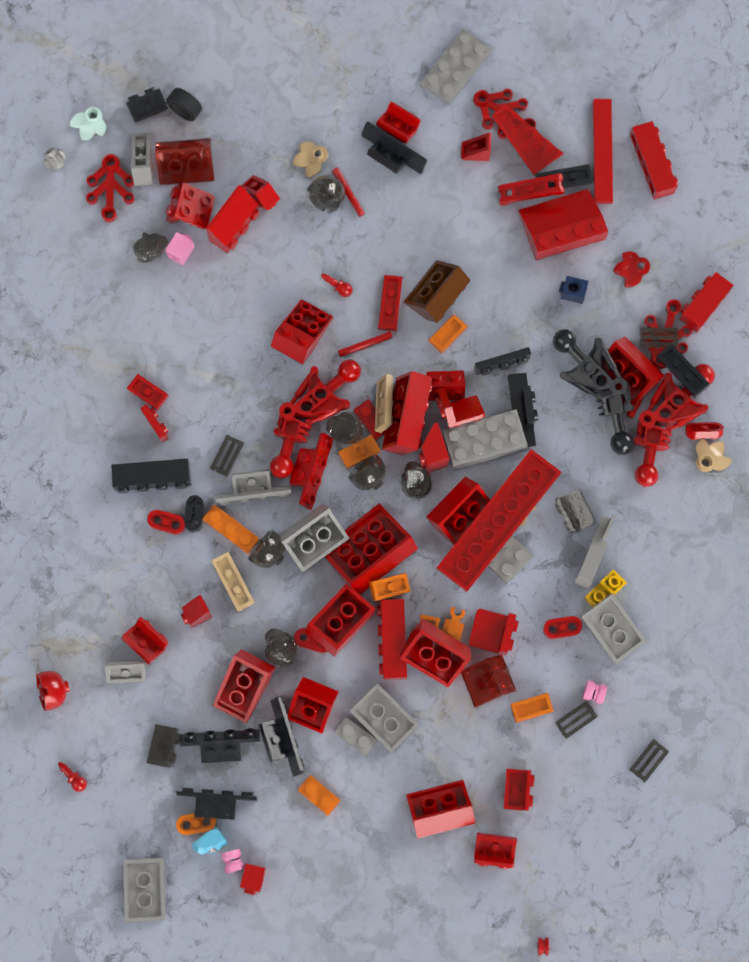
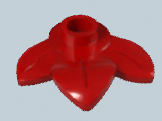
[613,251,651,288]

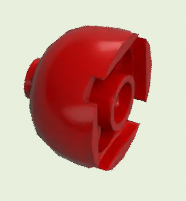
[36,671,70,711]

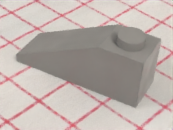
[131,133,153,186]

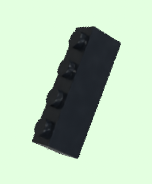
[111,458,191,493]

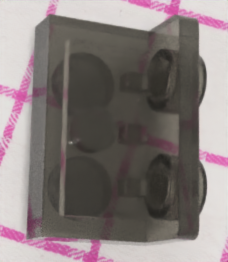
[555,488,597,533]

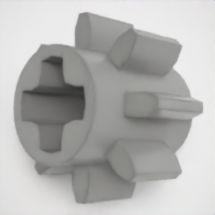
[42,147,66,171]

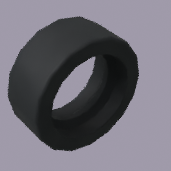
[166,88,202,121]

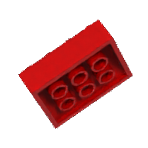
[518,189,609,261]
[324,503,418,595]

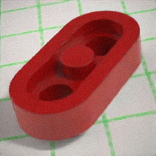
[685,422,724,440]
[147,510,185,535]
[543,616,582,639]
[294,628,328,654]

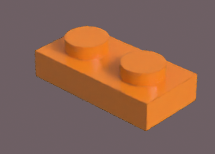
[369,573,411,601]
[298,775,341,816]

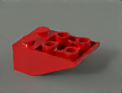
[271,299,333,365]

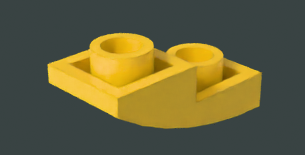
[584,569,627,607]

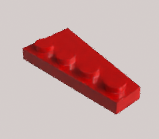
[491,104,564,176]

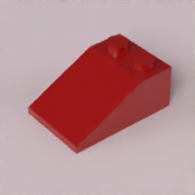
[212,649,276,724]

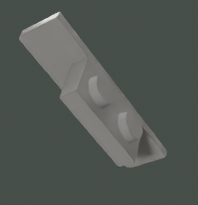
[214,469,291,505]

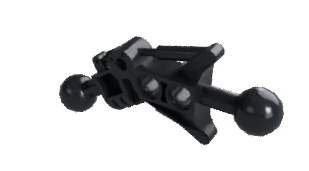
[553,329,634,455]

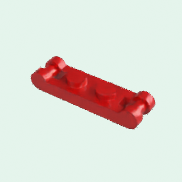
[497,174,565,206]

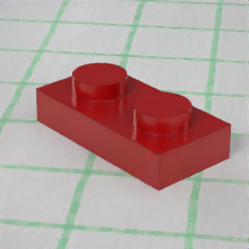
[126,374,169,411]
[353,399,385,441]
[140,404,169,443]

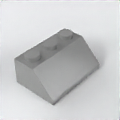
[276,503,349,572]

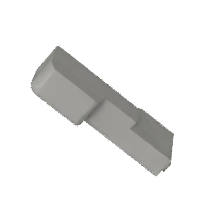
[574,514,615,589]

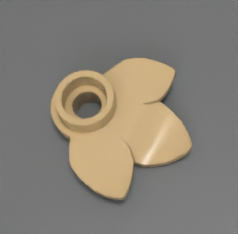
[293,142,328,178]
[695,439,732,473]

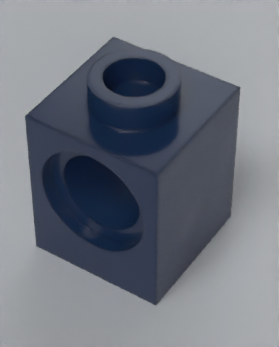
[559,276,589,304]

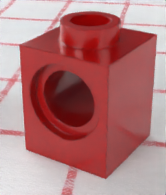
[240,863,267,895]

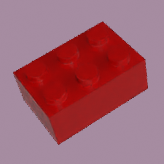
[305,583,376,657]

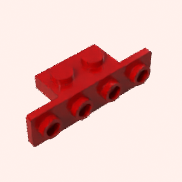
[289,433,333,510]

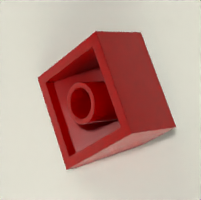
[418,422,449,473]
[287,677,339,734]

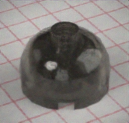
[307,175,345,213]
[348,454,386,490]
[248,529,285,568]

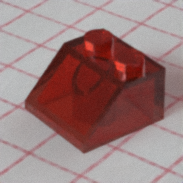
[461,654,517,708]

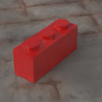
[679,272,734,333]

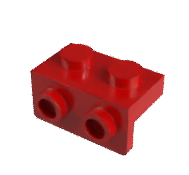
[376,102,421,144]
[426,370,465,401]
[121,617,168,665]
[503,769,535,811]
[474,832,517,869]

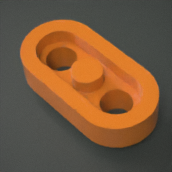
[176,813,217,835]

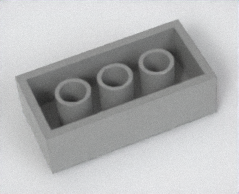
[443,409,527,471]

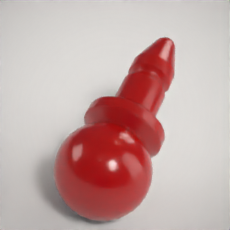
[321,273,353,297]
[58,762,87,792]

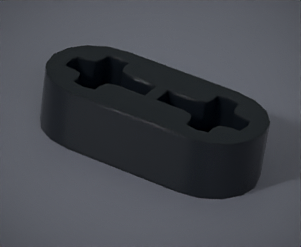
[184,495,204,533]

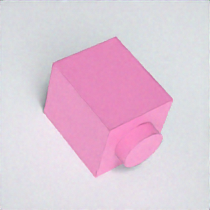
[165,232,195,265]

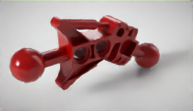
[269,359,362,479]
[634,364,715,487]

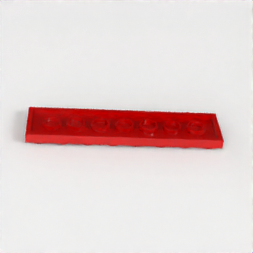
[436,449,562,593]

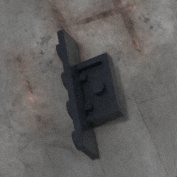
[361,121,427,174]
[508,373,538,447]
[259,696,304,777]
[180,728,260,763]
[176,788,258,820]

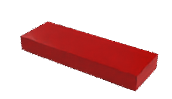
[378,275,403,332]

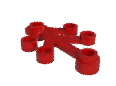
[473,89,536,139]
[86,154,135,222]
[639,299,693,370]

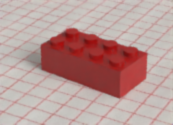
[381,371,432,456]

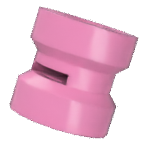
[583,680,607,704]
[220,849,245,874]

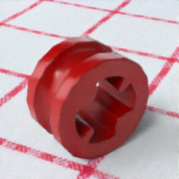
[537,937,549,956]

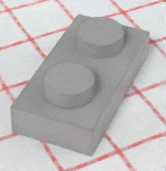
[105,660,147,684]
[334,717,378,756]

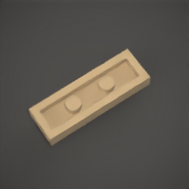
[375,374,394,433]
[211,552,255,612]

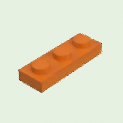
[202,504,260,554]

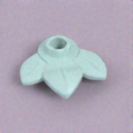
[70,107,106,141]

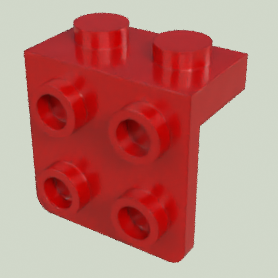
[165,182,215,230]
[435,388,485,428]
[469,609,519,656]

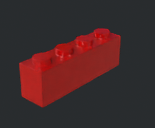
[629,121,678,200]
[377,599,407,680]

